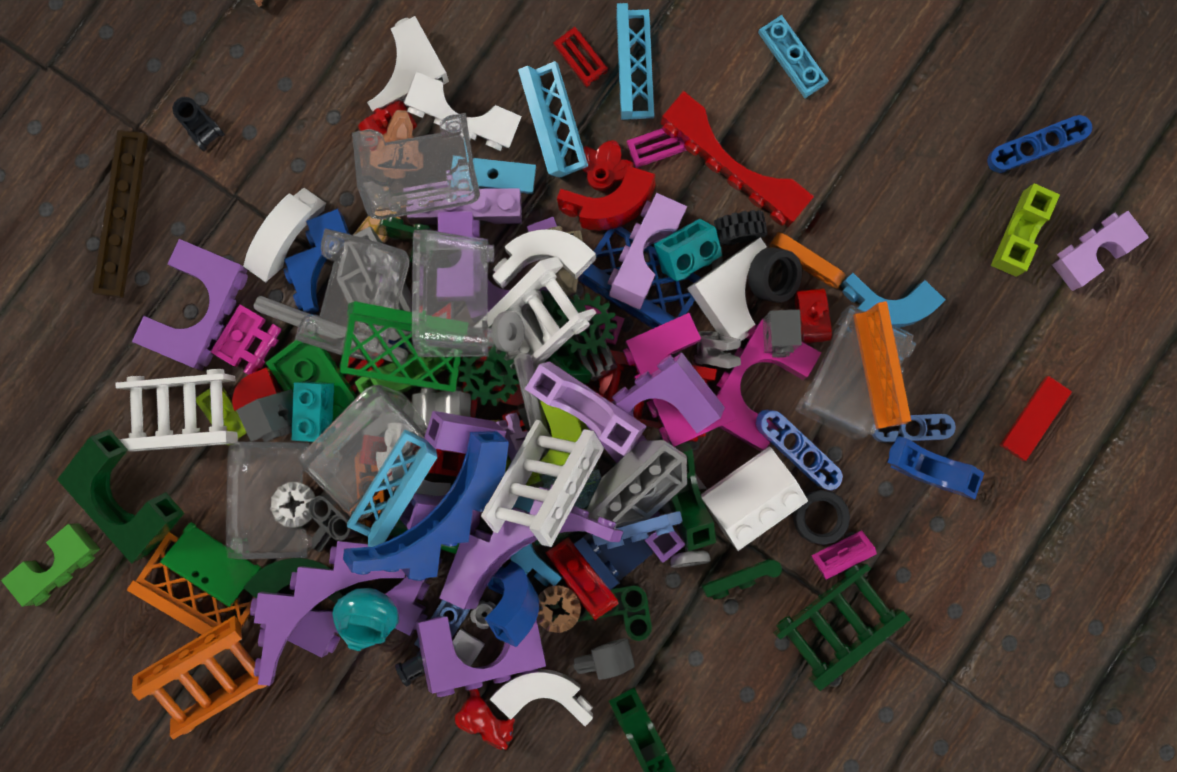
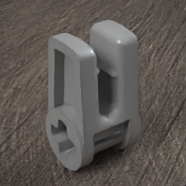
[694,331,741,368]

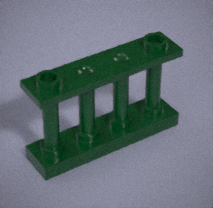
[773,563,911,691]

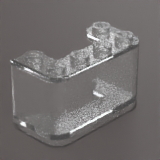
[795,305,916,440]

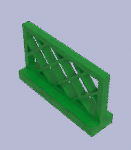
[339,301,469,392]

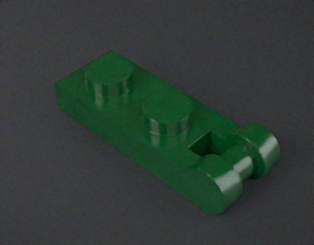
[701,559,782,600]

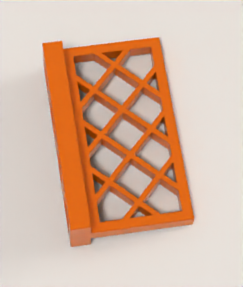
[853,301,911,429]
[127,532,255,650]

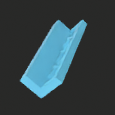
[616,3,654,120]
[518,61,588,178]
[347,429,437,547]

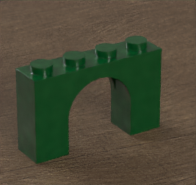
[57,429,185,564]

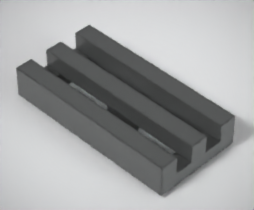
[571,321,618,382]

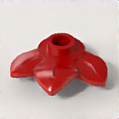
[582,140,633,191]

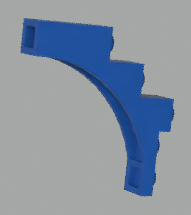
[343,431,509,581]

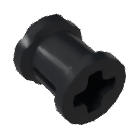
[395,650,425,687]

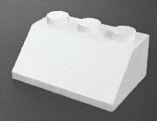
[701,446,808,551]

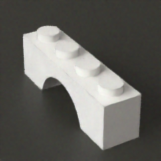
[404,71,522,151]

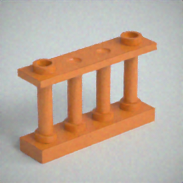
[132,615,267,740]

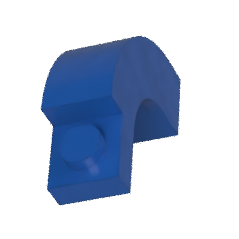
[887,436,984,500]
[485,561,539,647]

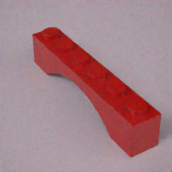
[660,91,814,227]

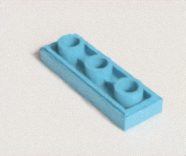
[758,15,829,98]
[450,156,536,194]

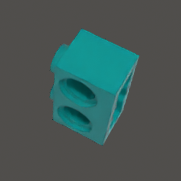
[654,219,723,281]
[292,382,334,442]

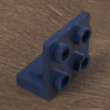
[574,526,653,590]

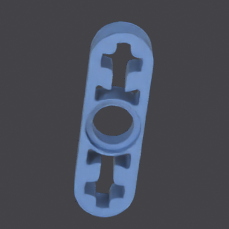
[871,414,956,442]

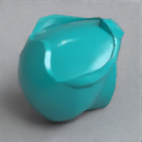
[332,588,399,651]

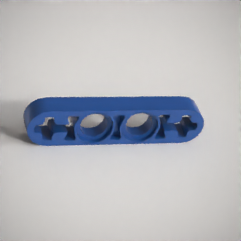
[987,115,1092,173]
[755,409,843,490]

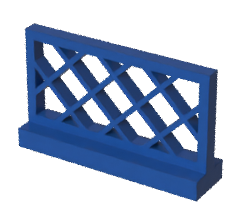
[578,226,701,329]

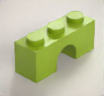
[991,183,1060,277]

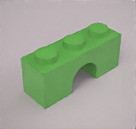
[1,523,100,607]

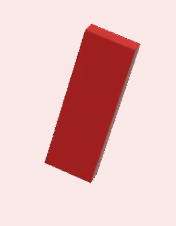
[1000,376,1072,461]
[545,537,618,620]

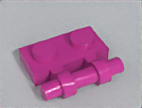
[211,305,282,375]

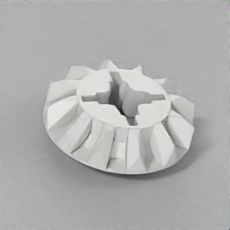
[270,482,315,528]

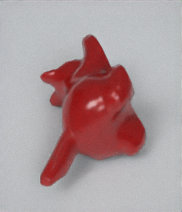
[455,688,515,750]

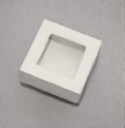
[452,629,485,667]

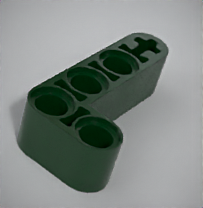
[545,584,652,641]

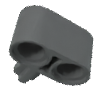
[309,493,366,552]
[573,638,635,680]

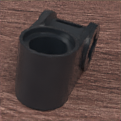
[172,97,225,152]

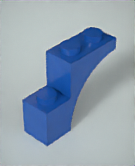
[283,209,351,314]

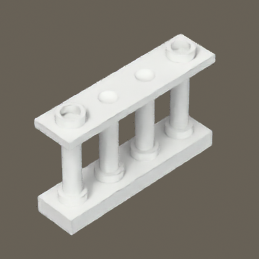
[473,257,596,375]
[116,369,238,452]
[481,420,604,547]

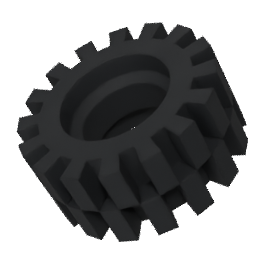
[714,210,768,245]

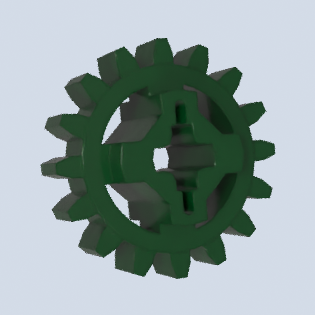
[555,293,617,356]
[458,342,519,406]

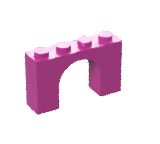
[623,313,737,447]
[716,319,821,452]

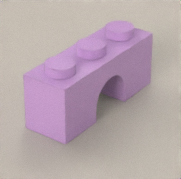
[1052,211,1149,291]

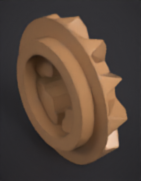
[537,586,581,633]

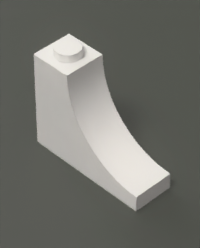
[367,16,449,114]
[687,237,767,341]

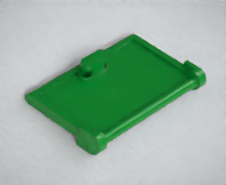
[160,522,262,608]

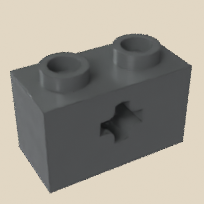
[763,310,802,358]
[236,390,293,443]

